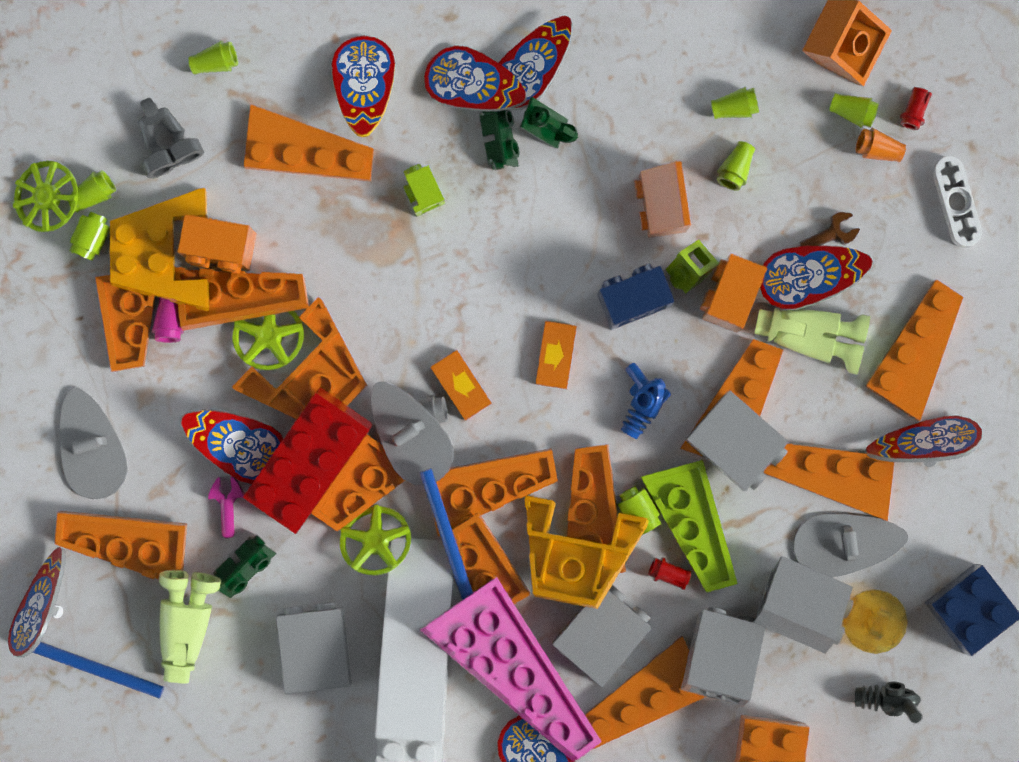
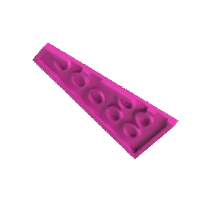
[420,577,602,761]

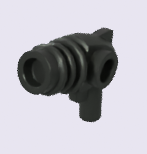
[855,681,922,723]

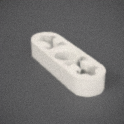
[933,156,982,248]

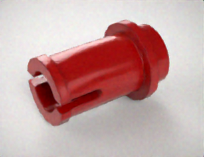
[900,87,932,130]
[648,557,691,590]

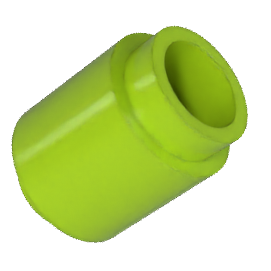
[69,211,110,261]
[617,486,661,535]

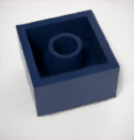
[597,263,675,330]
[924,564,1019,657]

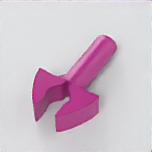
[208,476,244,538]

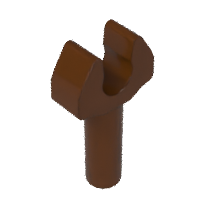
[799,212,860,246]

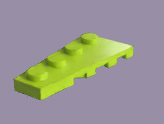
[640,460,738,593]

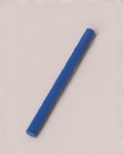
[419,468,473,600]
[32,642,164,699]

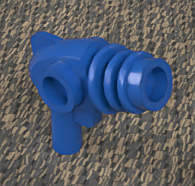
[621,363,671,439]

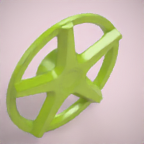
[232,311,304,370]
[340,505,411,575]

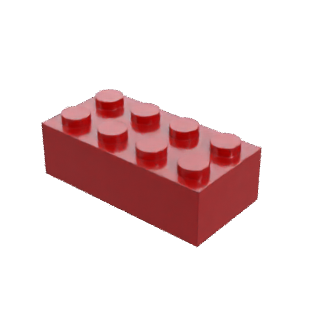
[242,387,373,534]

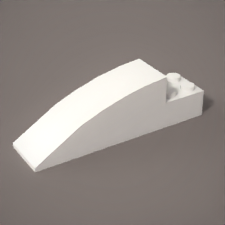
[375,538,454,762]

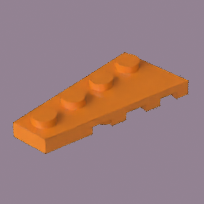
[244,104,374,182]
[680,339,783,458]
[763,444,894,521]
[434,448,558,536]

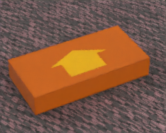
[535,321,577,389]
[430,350,492,421]

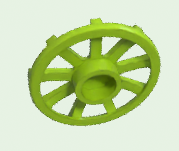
[12,161,78,232]

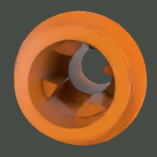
[856,128,906,162]

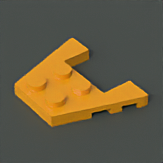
[110,188,209,311]
[525,496,649,609]

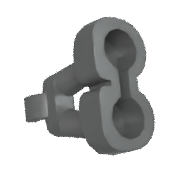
[138,98,204,179]

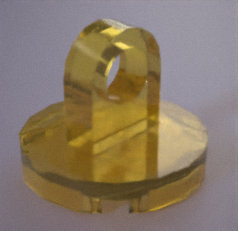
[842,589,908,654]

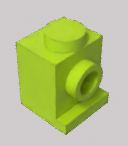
[403,164,445,217]
[665,239,719,294]

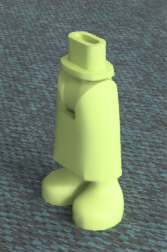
[754,308,870,375]
[159,570,221,684]

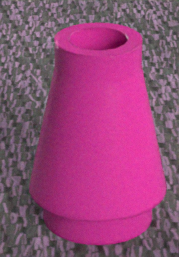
[152,297,184,343]

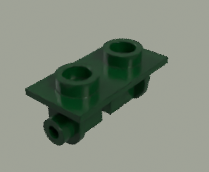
[520,97,578,149]
[479,110,520,170]
[213,534,277,598]

